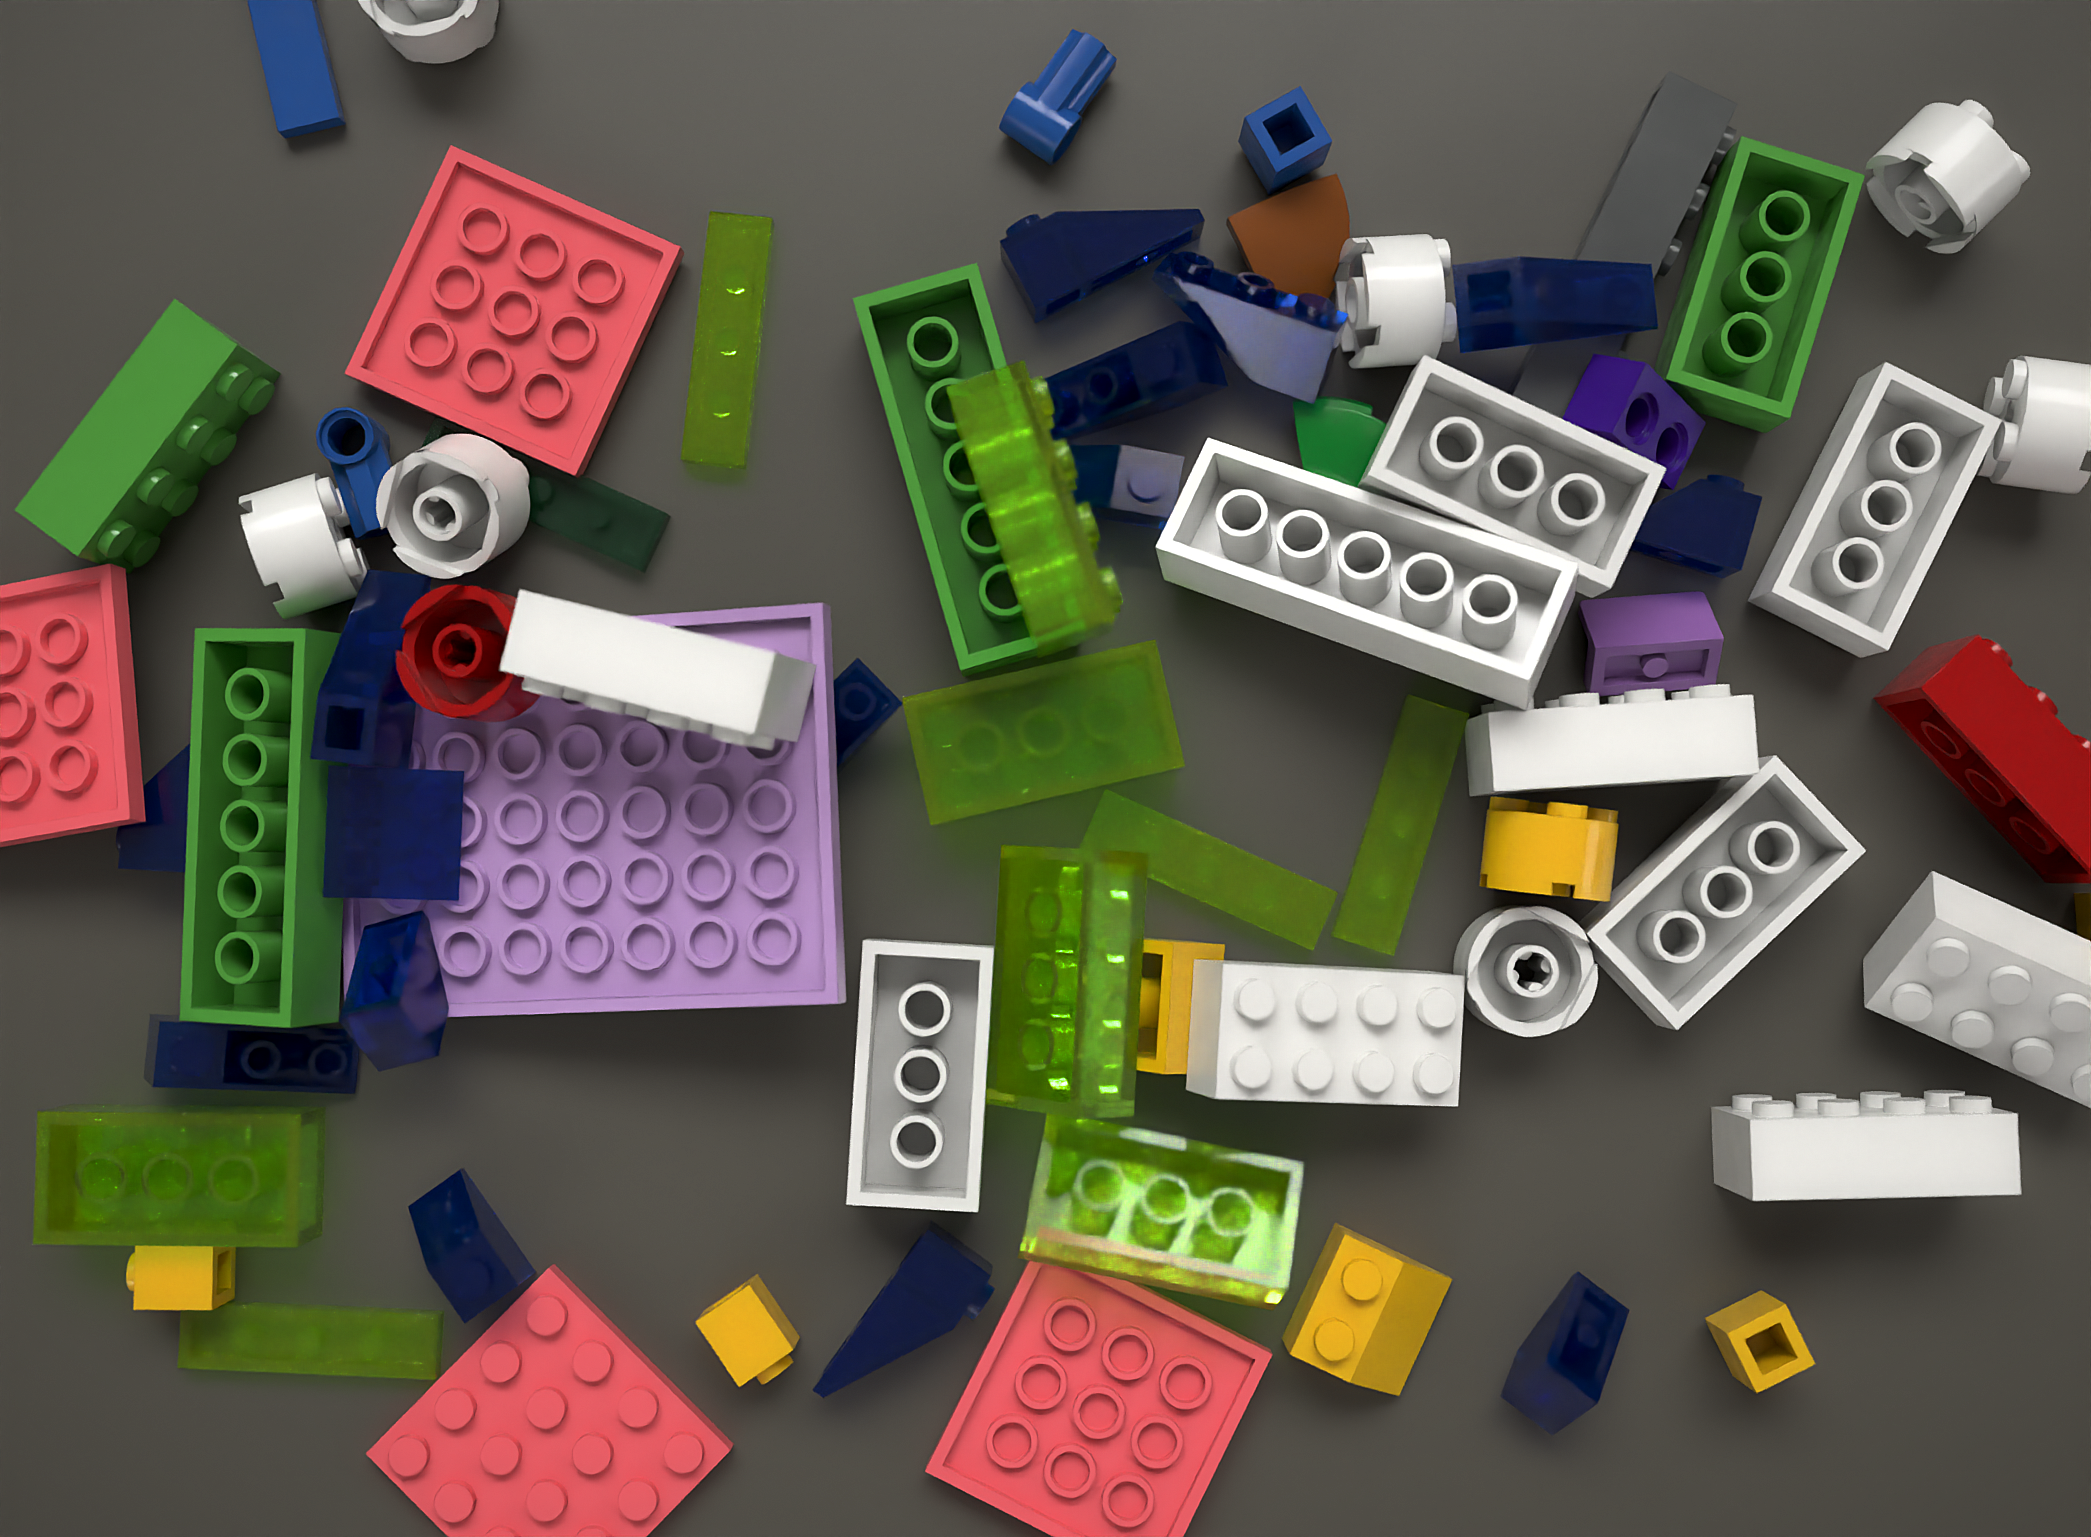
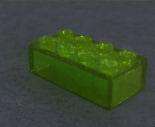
[946,360,1123,659]
[901,639,1185,827]
[986,845,1149,1119]
[33,1104,326,1247]
[1017,1110,1304,1311]

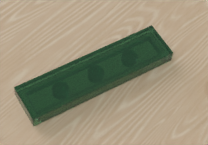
[421,416,671,573]

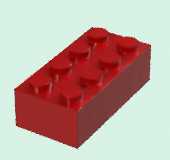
[1873,634,2091,883]

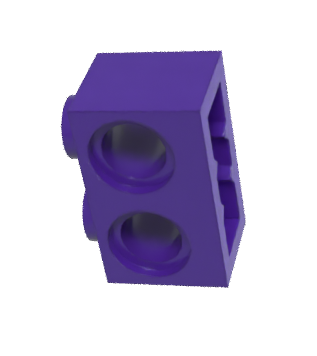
[1562,354,1706,490]

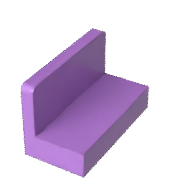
[1578,591,1724,696]

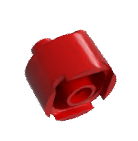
[396,585,542,723]

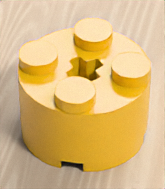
[1479,797,1619,902]

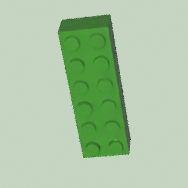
[853,263,1086,677]
[179,628,353,1028]

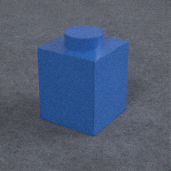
[1238,86,1332,195]

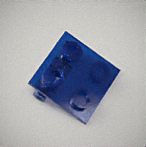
[323,766,464,901]

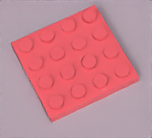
[345,145,685,480]
[0,563,146,847]
[925,1233,1273,1537]
[366,1264,734,1537]

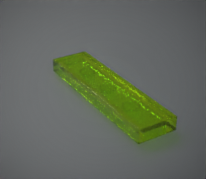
[681,211,774,470]
[1330,695,1469,956]
[1079,789,1338,951]
[178,1301,444,1380]

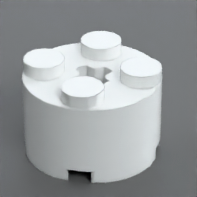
[358,0,499,64]
[1866,100,2030,254]
[1336,234,1457,368]
[1976,356,2091,494]
[376,434,530,579]
[239,473,374,620]
[1453,905,1598,1037]

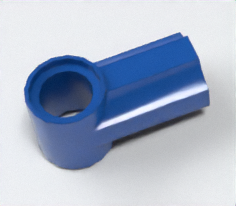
[999,29,1117,166]
[316,407,393,540]

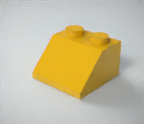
[1070,934,1225,1074]
[1281,1223,1453,1396]

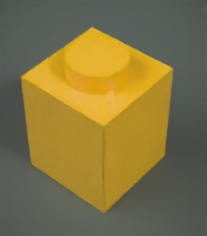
[126,1234,236,1310]
[695,1274,800,1387]
[1704,1290,1815,1393]

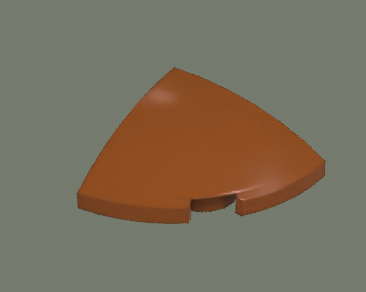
[1226,173,1350,342]

